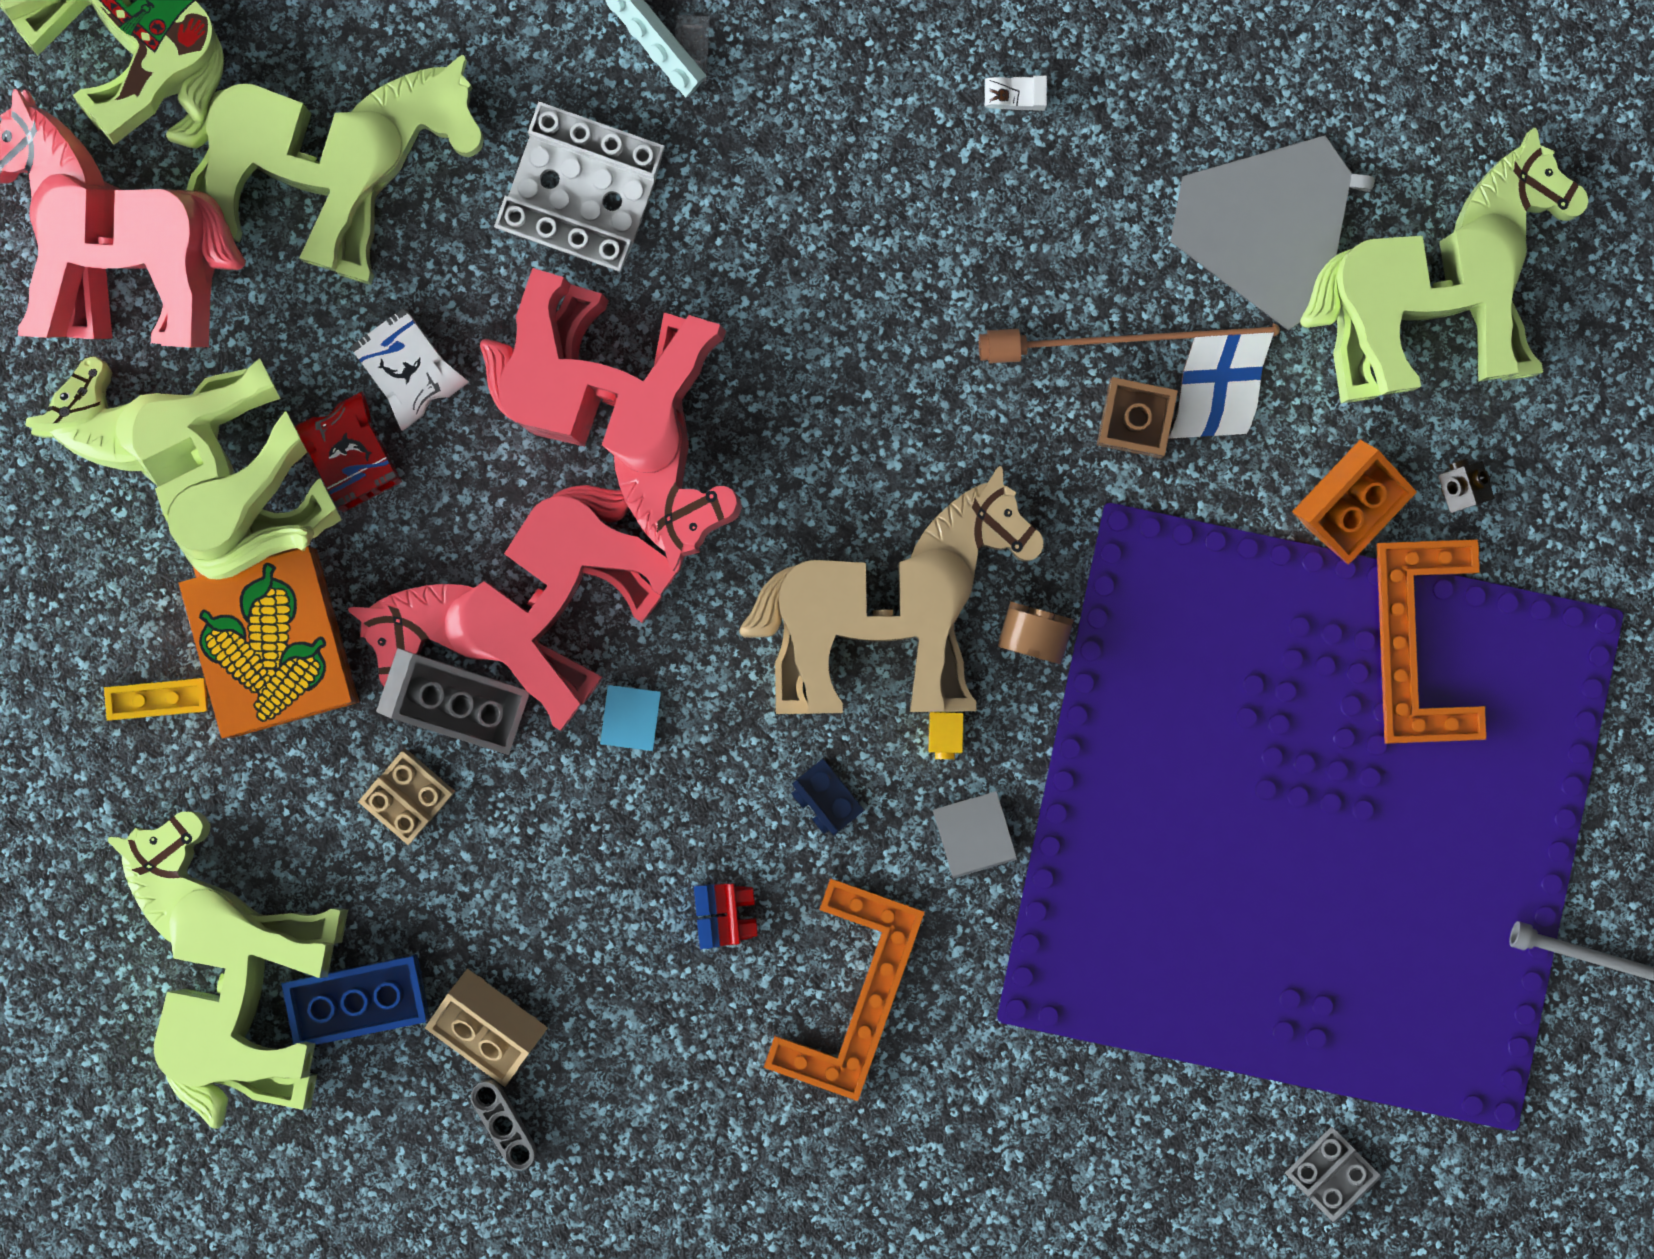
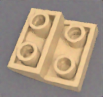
[358,748,456,845]

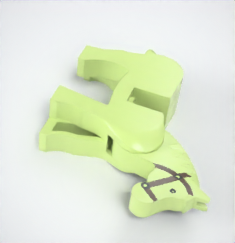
[1300,128,1588,404]
[108,812,348,1129]

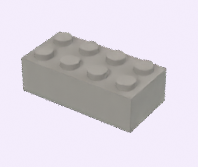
[376,648,529,755]

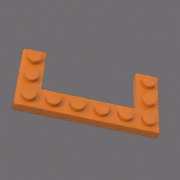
[1377,540,1486,743]
[763,878,925,1101]

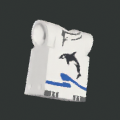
[350,308,469,431]

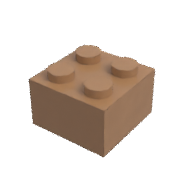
[1096,377,1178,459]

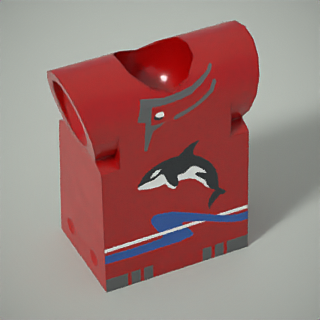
[295,391,402,513]

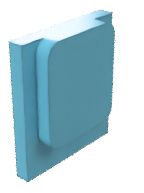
[600,685,661,751]

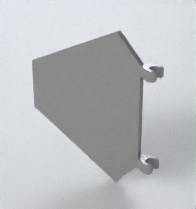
[1170,135,1375,331]

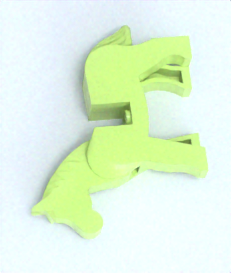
[166,55,484,285]

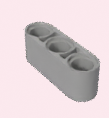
[471,1079,537,1170]

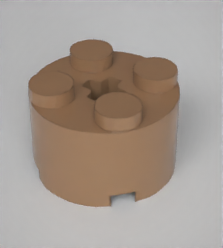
[998,601,1074,665]

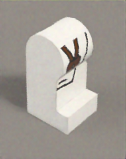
[985,76,1047,111]

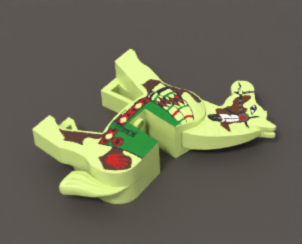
[0,0,224,145]

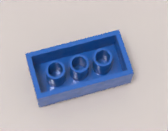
[281,954,430,1045]

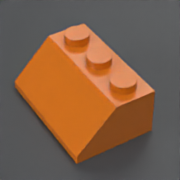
[1292,439,1417,565]

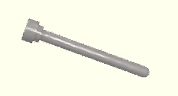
[1510,921,1654,981]

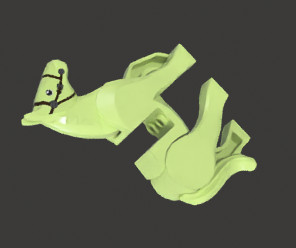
[25,356,342,579]

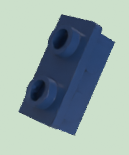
[791,759,865,836]

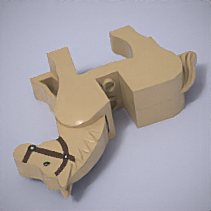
[739,466,1043,714]

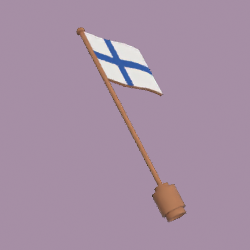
[978,323,1280,439]

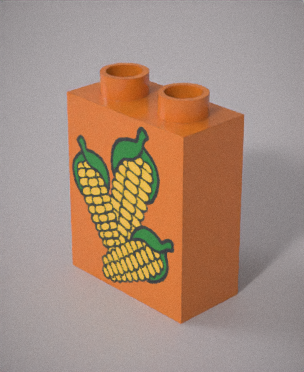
[178,546,359,739]

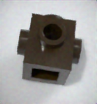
[1438,459,1495,513]

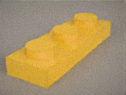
[104,678,208,721]

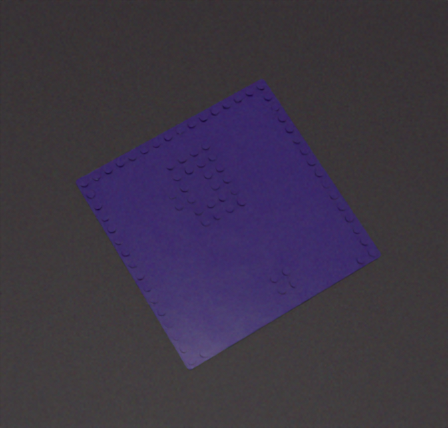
[997,503,1623,1131]

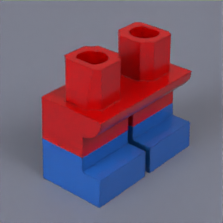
[694,883,758,950]

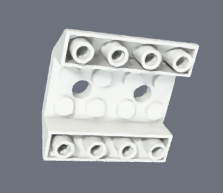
[494,102,665,272]

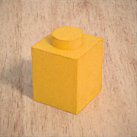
[928,712,963,760]

